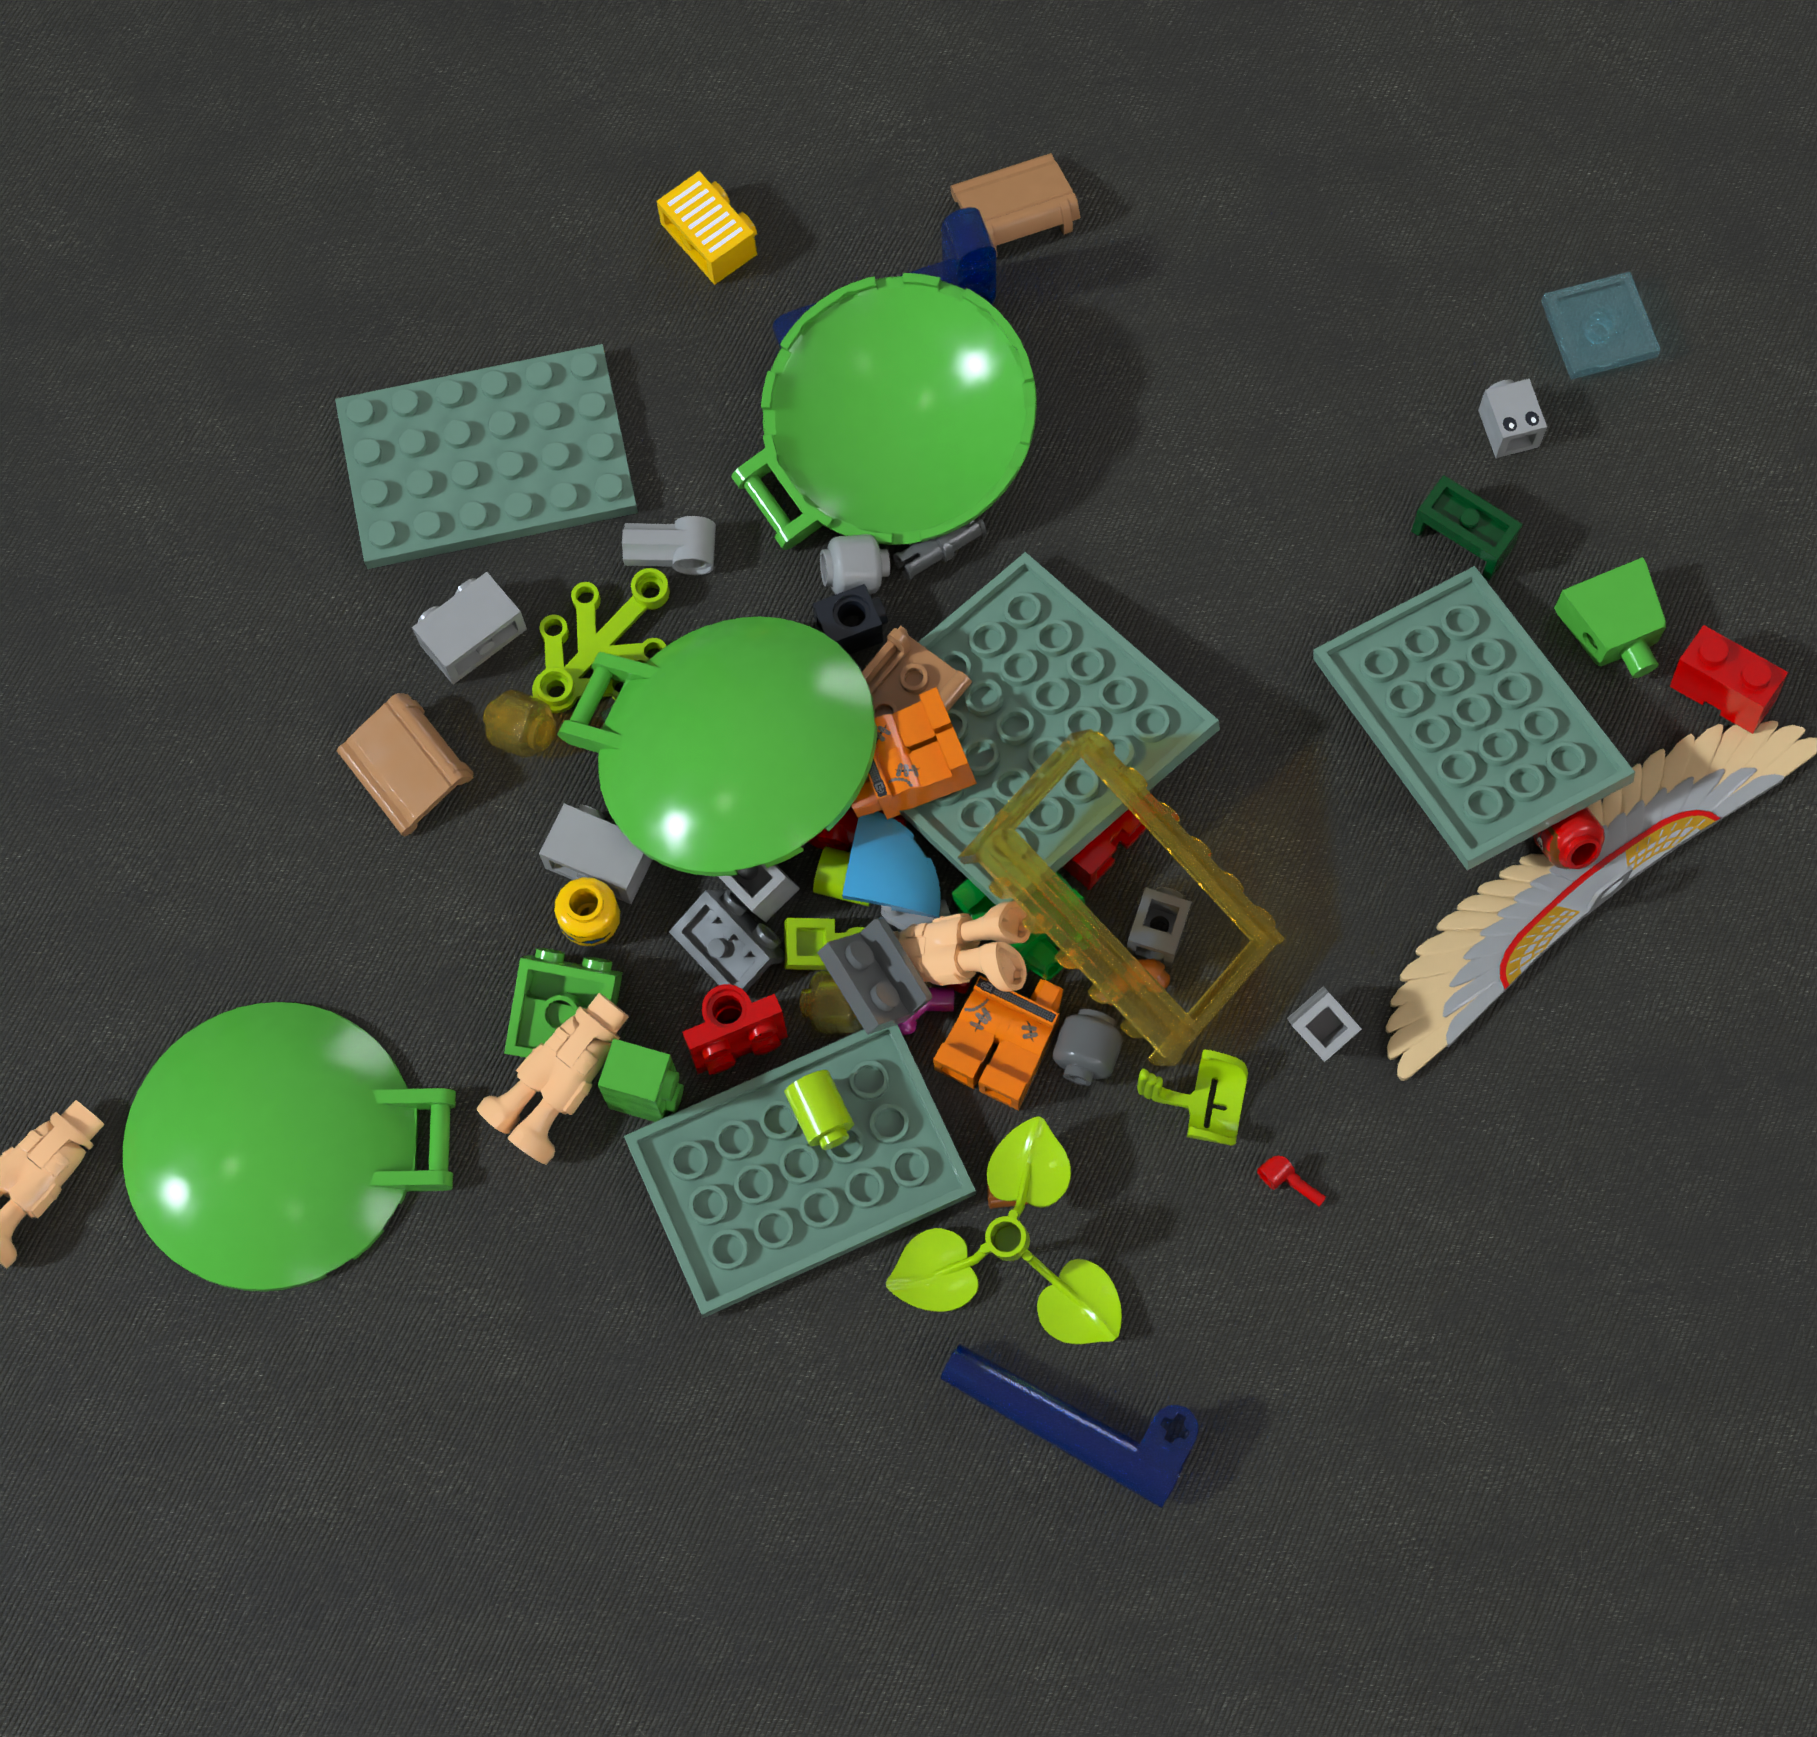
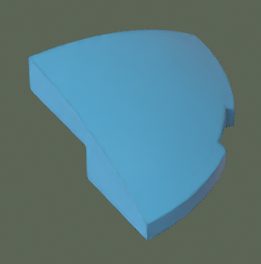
[842,811,941,918]

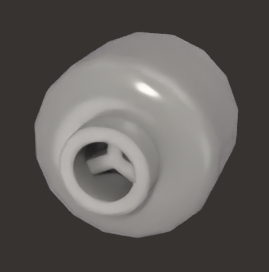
[820,534,890,595]

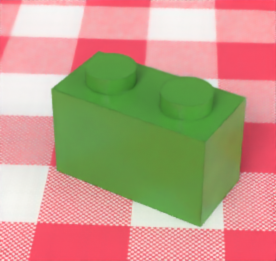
[598,1038,684,1122]

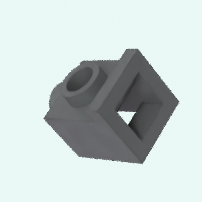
[1126,887,1192,969]

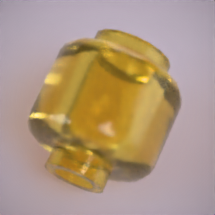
[483,690,556,758]
[800,971,863,1034]

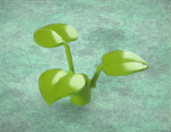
[886,1116,1122,1345]

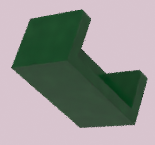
[1411,475,1523,581]

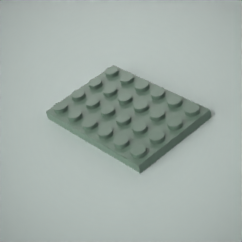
[335,344,638,569]
[1313,566,1635,871]
[624,1025,976,1318]

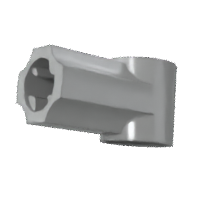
[622,516,716,575]

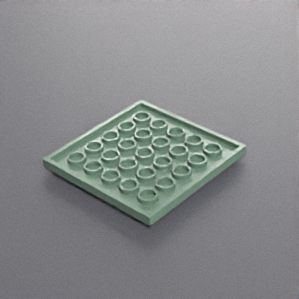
[866,552,1220,905]

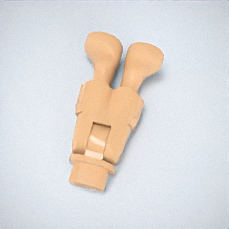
[893,901,1031,992]
[476,993,629,1165]
[0,1100,104,1269]

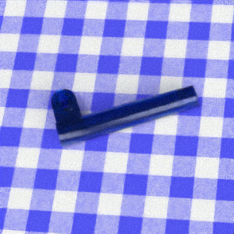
[940,1344,1198,1508]

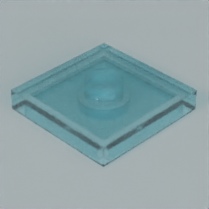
[1541,272,1661,380]

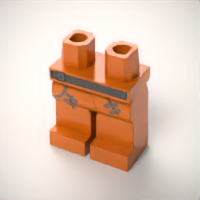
[851,687,977,820]
[933,976,1063,1111]

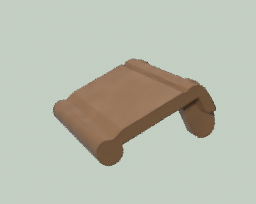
[950,153,1080,259]
[862,626,972,718]
[337,693,474,836]

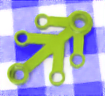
[532,568,670,713]

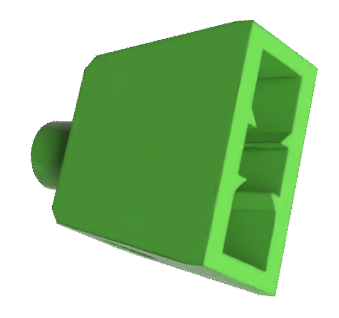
[1554,557,1666,678]

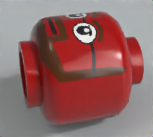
[1533,807,1605,870]

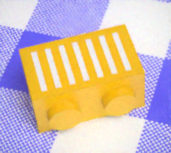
[657,171,757,285]

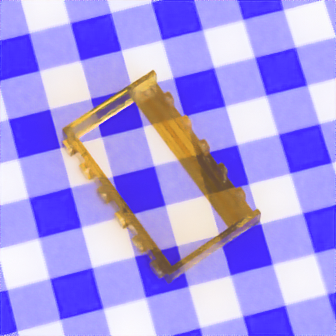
[957,729,1285,1066]

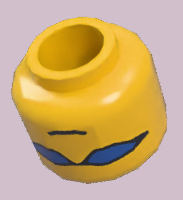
[554,877,620,946]

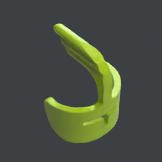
[1137,1049,1248,1146]

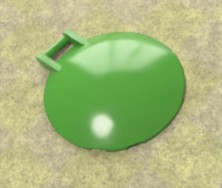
[731,273,1037,550]
[558,617,877,876]
[123,1002,456,1291]

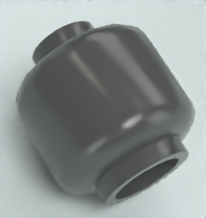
[1052,1009,1123,1086]

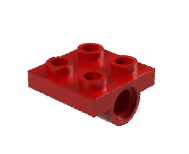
[682,984,788,1074]

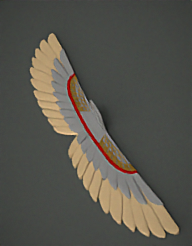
[1386,721,1817,1081]

